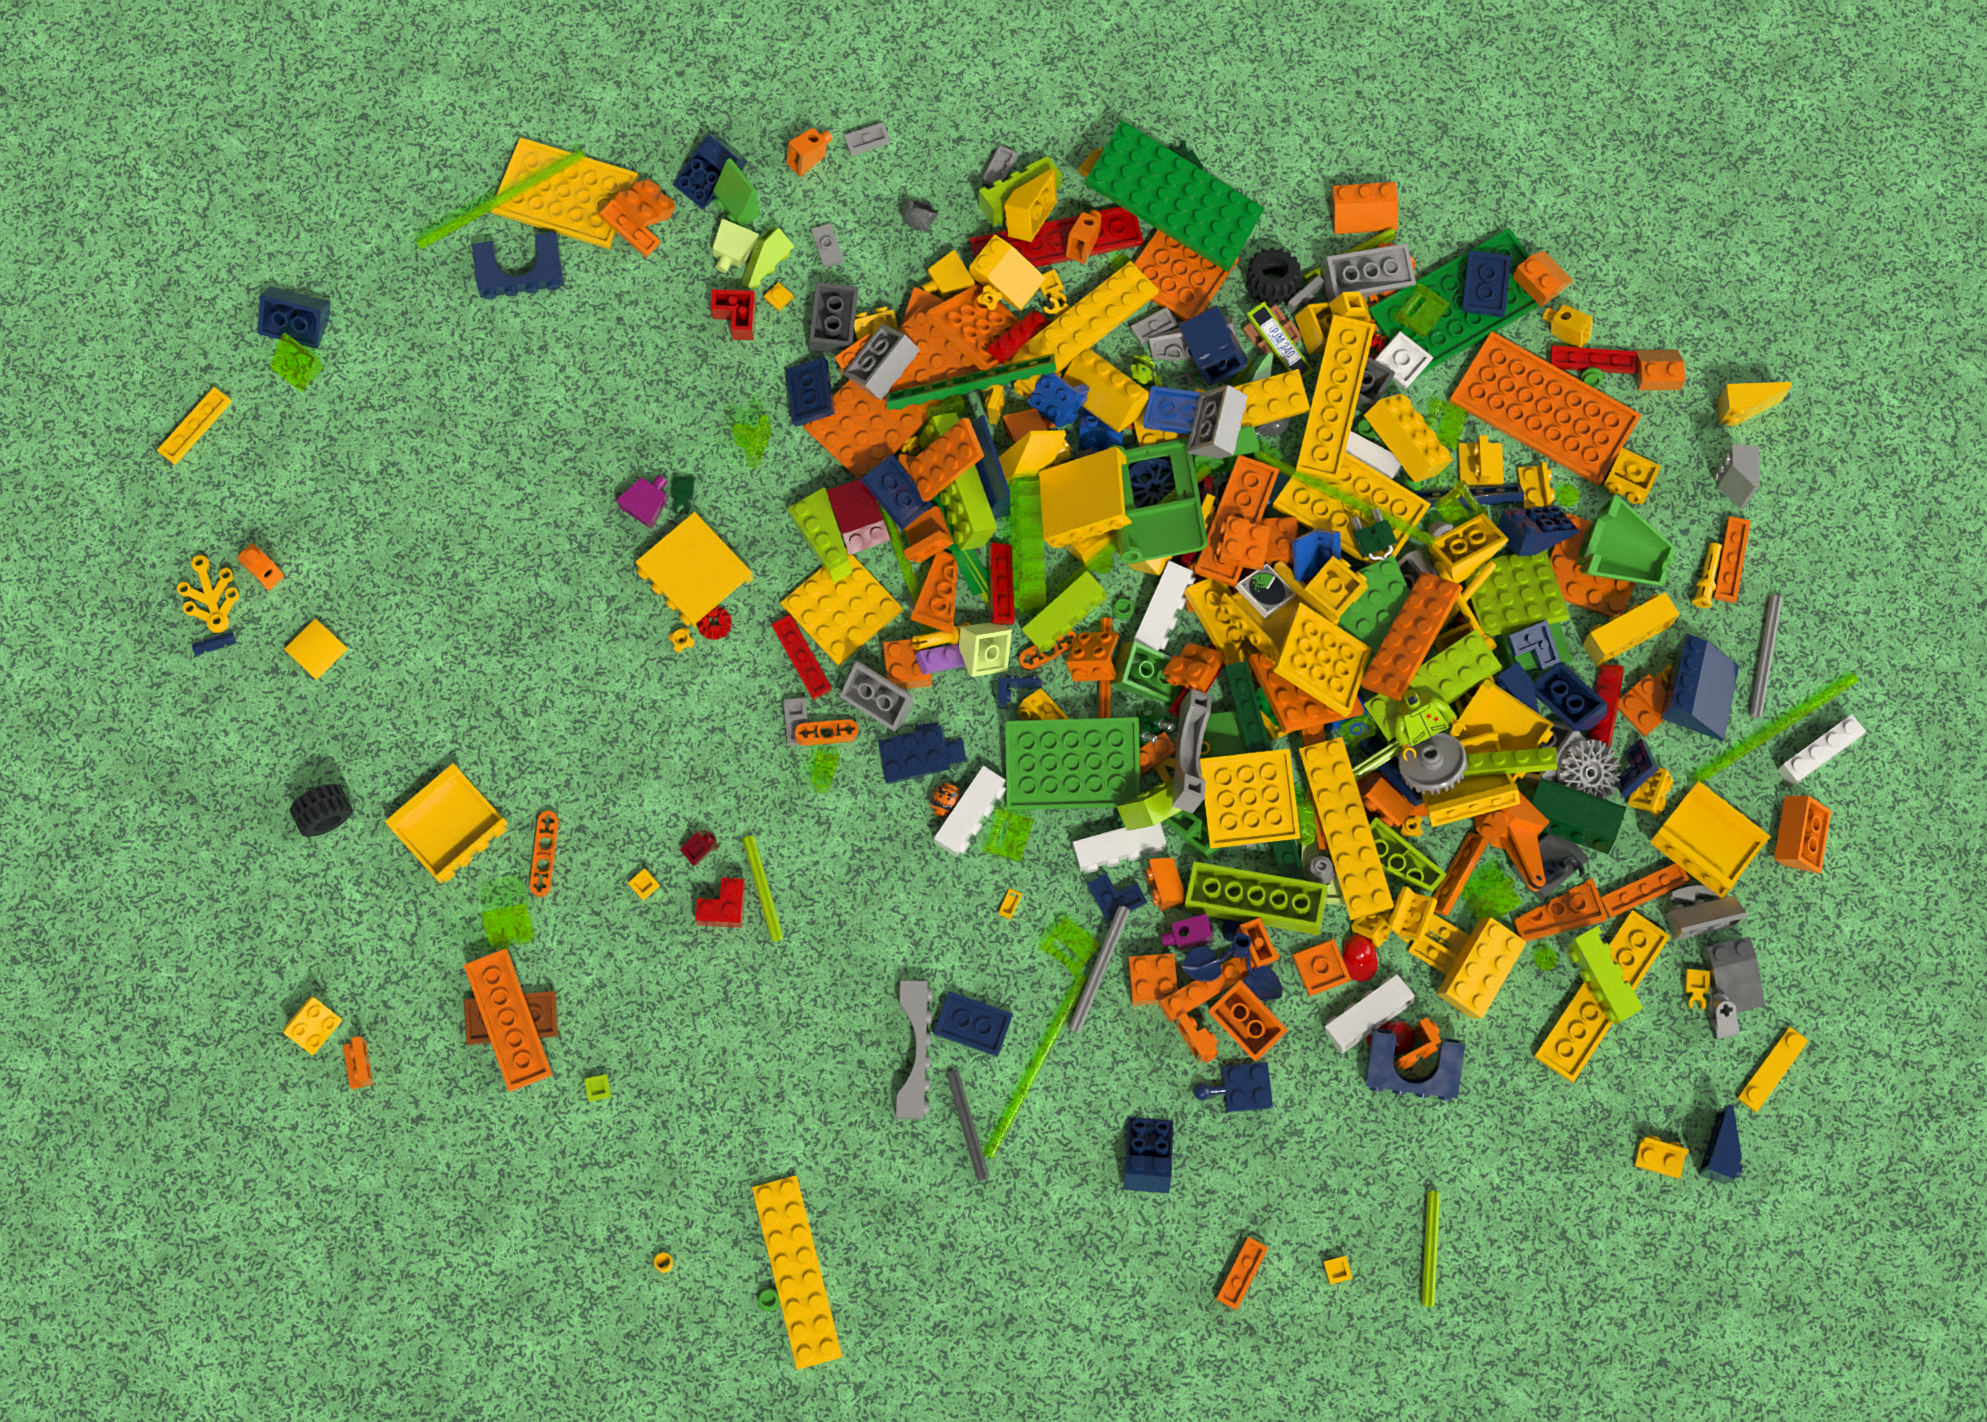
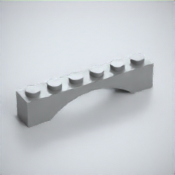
[1172,689,1212,813]
[896,981,932,1120]

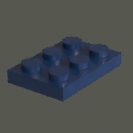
[1461,250,1511,318]
[786,357,835,427]
[860,454,933,531]
[879,725,951,784]
[934,991,1013,1058]

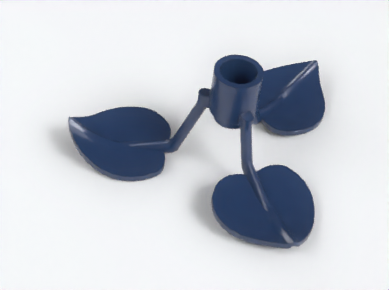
[1181,919,1283,1001]

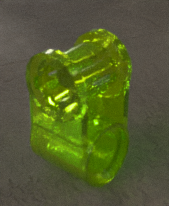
[812,749,841,794]
[1296,800,1317,846]

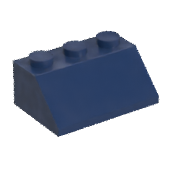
[258,286,331,349]
[1533,662,1607,732]

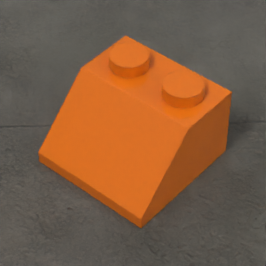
[1513,251,1573,307]
[1635,350,1686,391]

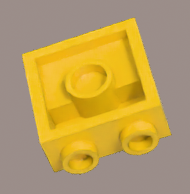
[1603,448,1661,505]
[1304,556,1368,618]

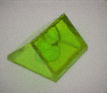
[270,333,323,392]

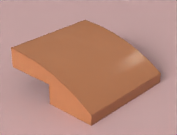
[1241,304,1302,360]

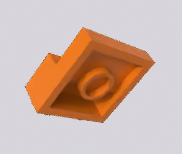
[615,179,676,227]
[1216,516,1271,571]
[1163,642,1226,692]
[1618,674,1666,737]
[1175,1012,1218,1064]

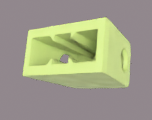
[713,219,759,273]

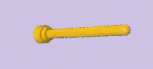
[1432,561,1496,647]
[1435,561,1497,651]

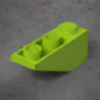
[740,227,795,290]

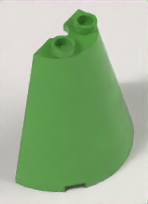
[1577,495,1676,586]

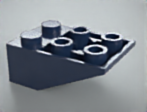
[673,134,748,210]
[1179,305,1248,386]
[1497,506,1579,556]
[1494,661,1540,714]
[1123,1117,1174,1193]

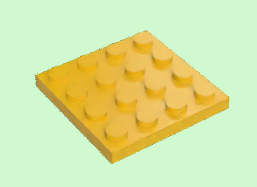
[780,547,904,666]
[1273,602,1372,718]
[1200,749,1300,849]

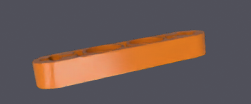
[530,811,559,897]

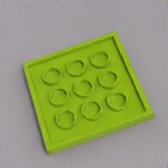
[1463,550,1569,637]

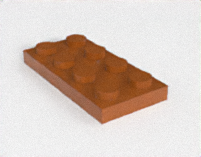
[464,991,559,1046]

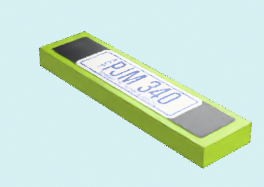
[1246,302,1314,379]

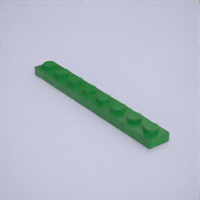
[886,353,1057,410]

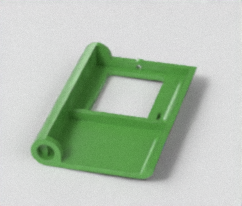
[1107,438,1208,564]

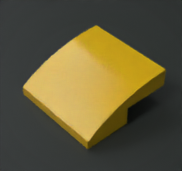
[284,619,348,680]
[1408,914,1470,975]

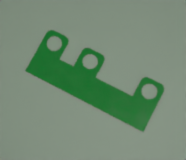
[930,492,990,596]

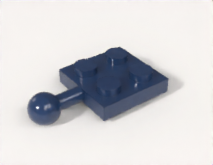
[1193,1062,1273,1113]

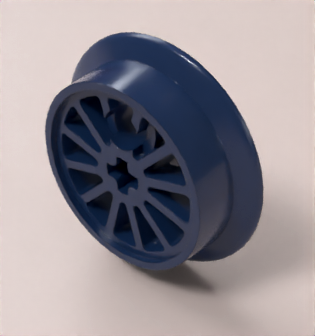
[1128,458,1186,508]

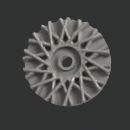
[1399,732,1468,795]
[1557,739,1621,800]

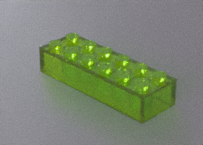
[1009,476,1046,615]

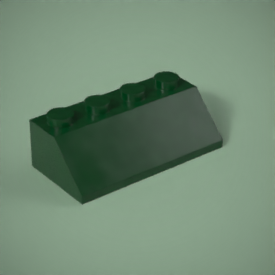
[1530,777,1627,854]

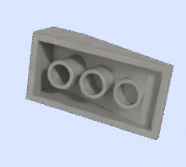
[1320,243,1416,302]

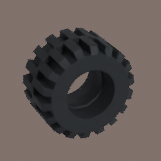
[1246,248,1301,306]
[289,784,353,837]

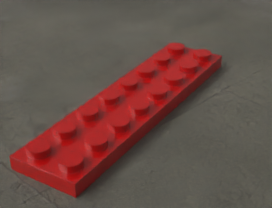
[970,207,1144,268]

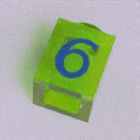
[1340,713,1376,750]

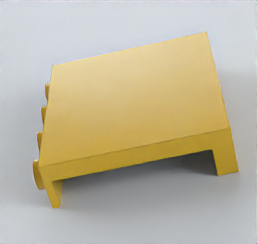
[1039,446,1132,548]
[635,512,754,629]
[1219,560,1340,665]
[1449,679,1554,785]
[1420,731,1520,827]
[385,763,508,883]
[1649,781,1771,899]

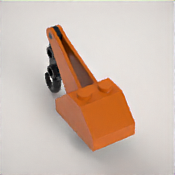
[1474,792,1585,891]

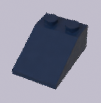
[1698,1104,1743,1185]

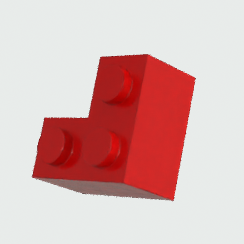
[711,289,757,340]
[695,878,746,928]

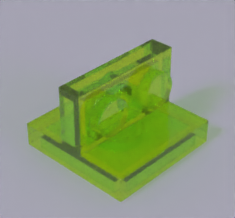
[732,414,772,470]
[1460,866,1523,921]

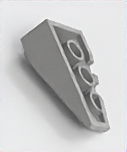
[1148,314,1238,364]

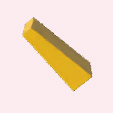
[998,888,1022,920]

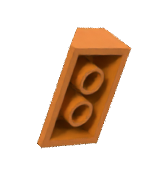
[1330,182,1398,234]
[1774,796,1831,874]
[1208,980,1288,1062]

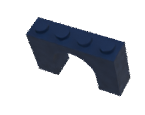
[472,232,565,300]
[1365,1028,1465,1101]

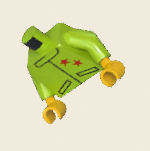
[1393,690,1466,761]

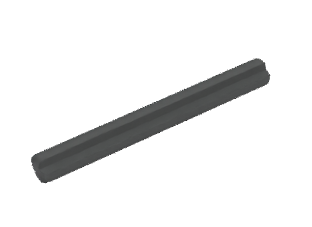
[947,1070,989,1181]

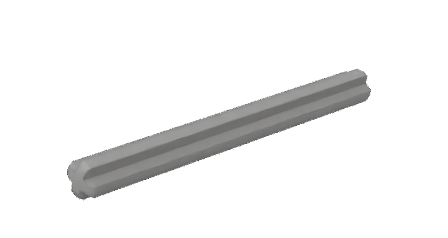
[1749,595,1782,719]
[1068,906,1130,1033]

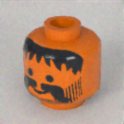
[929,783,962,818]

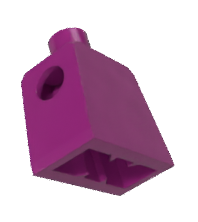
[616,475,668,530]
[1161,914,1215,950]

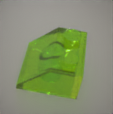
[481,903,537,950]

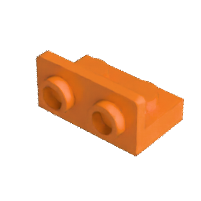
[834,334,871,377]
[343,1036,374,1089]

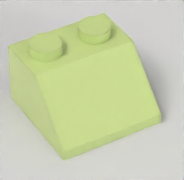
[959,622,1012,677]

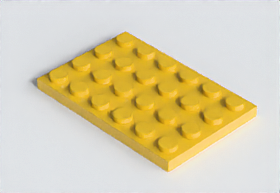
[490,137,639,250]
[1272,452,1431,566]

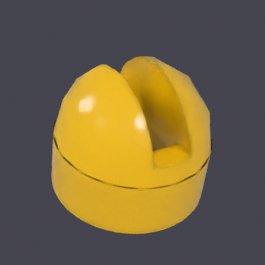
[654,1253,673,1273]

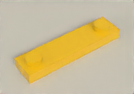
[157,387,232,465]
[1737,1027,1809,1113]

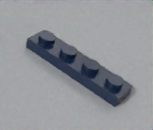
[1358,735,1424,807]

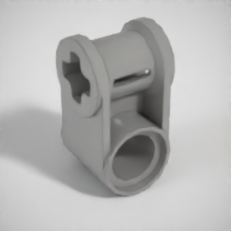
[1709,993,1739,1040]

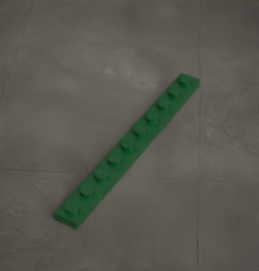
[1225,660,1305,879]

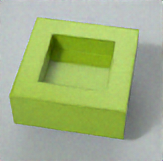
[584,1074,612,1102]

